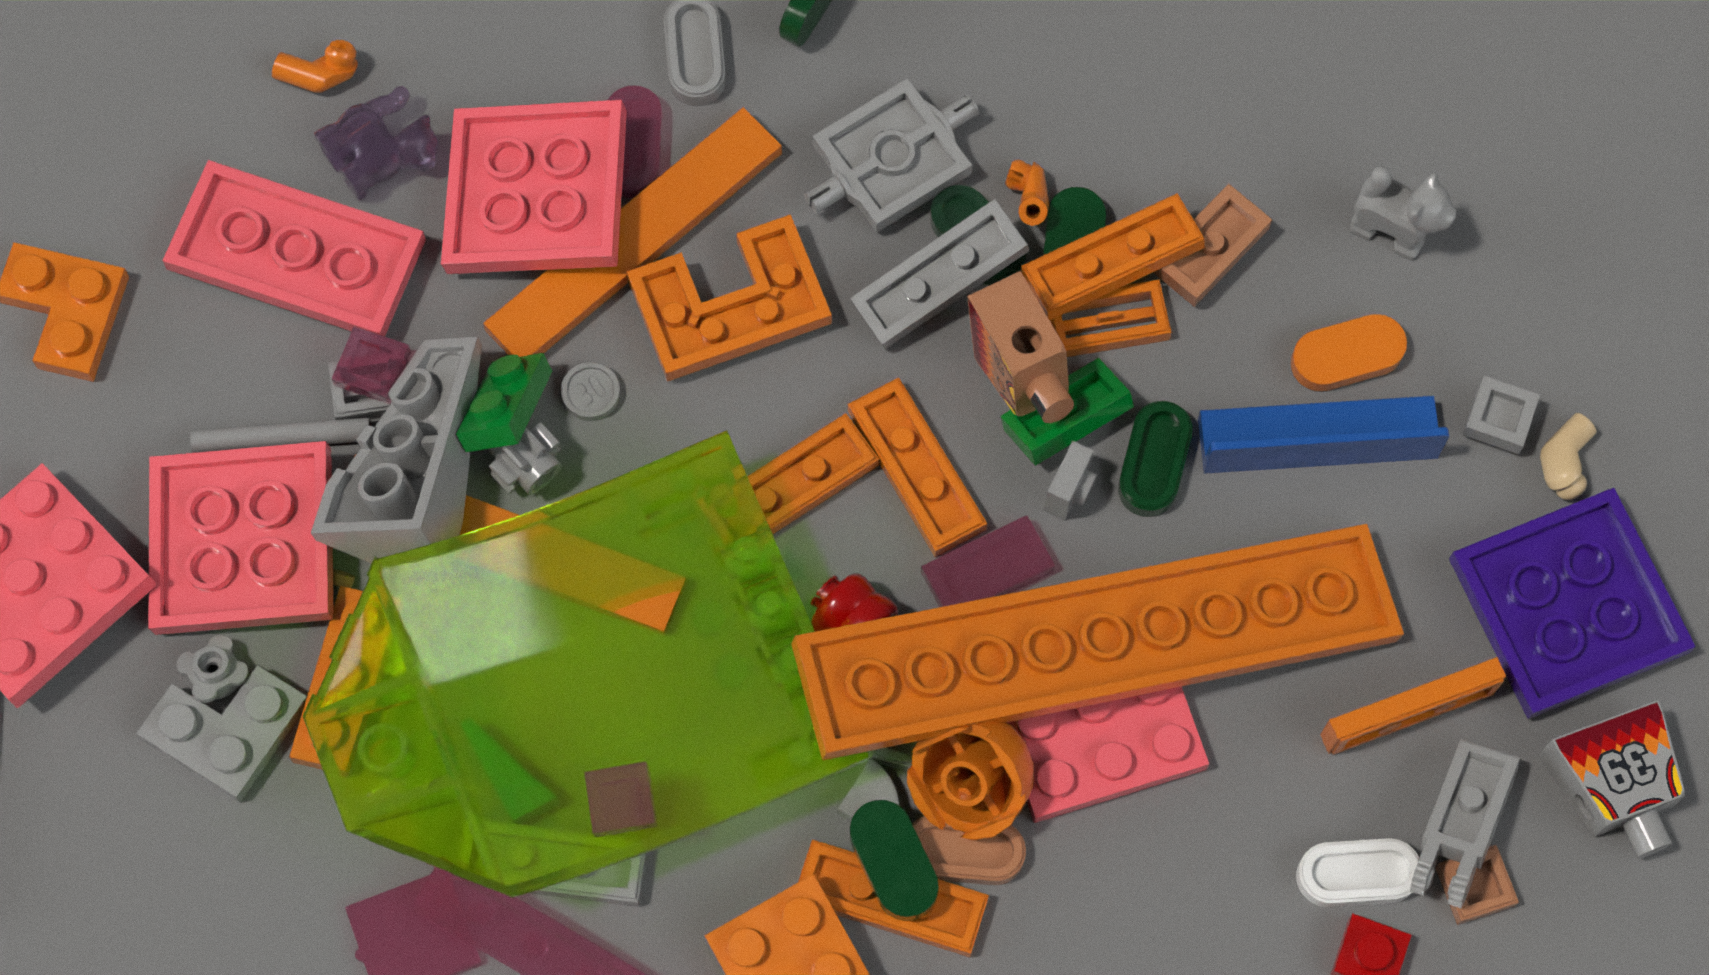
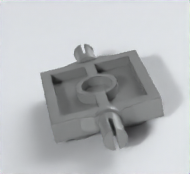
[804,78,979,233]

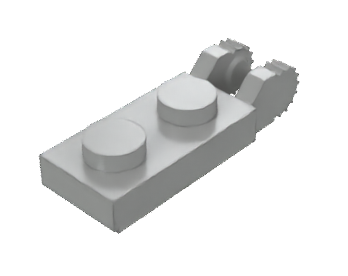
[1410,739,1520,908]

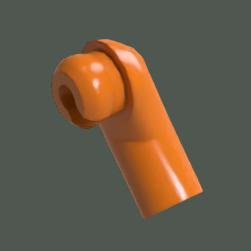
[1005,159,1050,226]

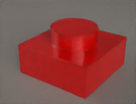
[1330,913,1412,975]

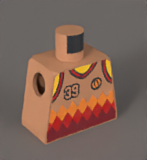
[967,271,1074,423]

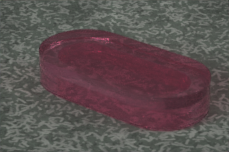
[608,85,663,198]

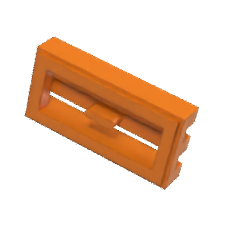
[1050,280,1172,357]

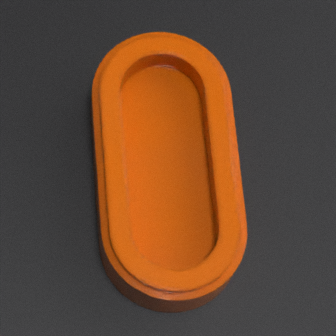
[1291,314,1407,392]

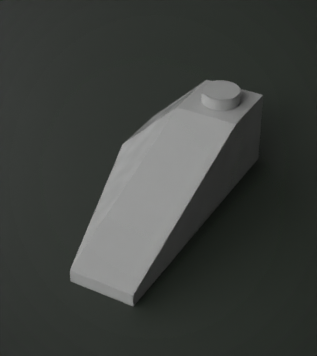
[311,337,482,573]

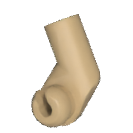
[1540,413,1597,500]

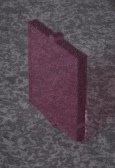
[345,868,482,975]

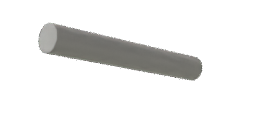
[190,417,371,453]

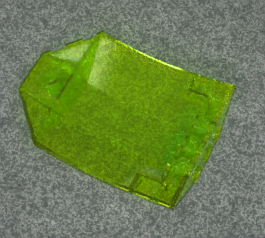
[303,430,870,898]

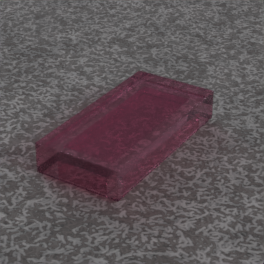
[921,515,1055,607]

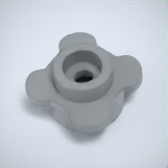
[176,635,249,703]

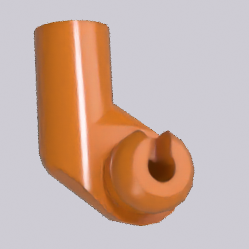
[272,40,358,93]

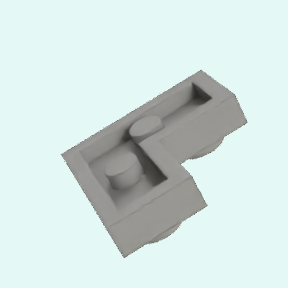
[136,665,307,802]

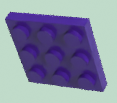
[1449,487,1696,719]

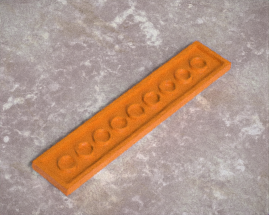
[791,524,1404,761]

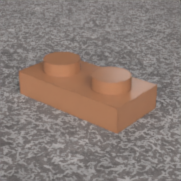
[1153,183,1272,307]

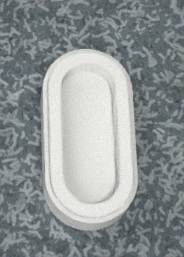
[1296,838,1419,907]

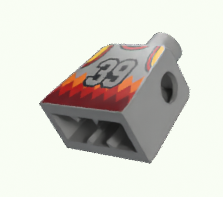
[1539,700,1685,858]

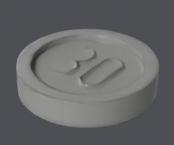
[561,362,620,421]

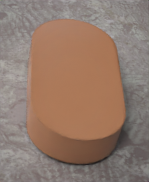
[912,816,1026,885]

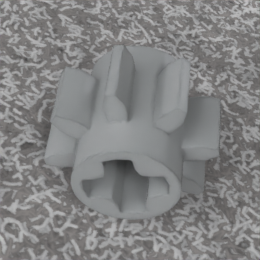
[489,422,562,495]

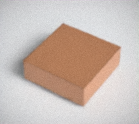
[1435,845,1519,925]

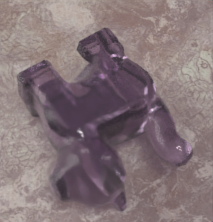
[313,86,439,201]

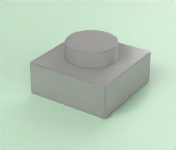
[1462,375,1540,454]
[1044,441,1098,520]

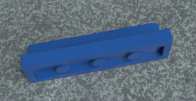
[1198,396,1449,474]

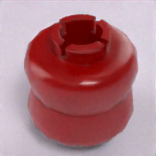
[810,573,899,632]

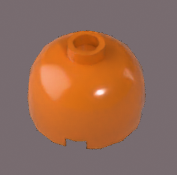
[907,722,1034,840]

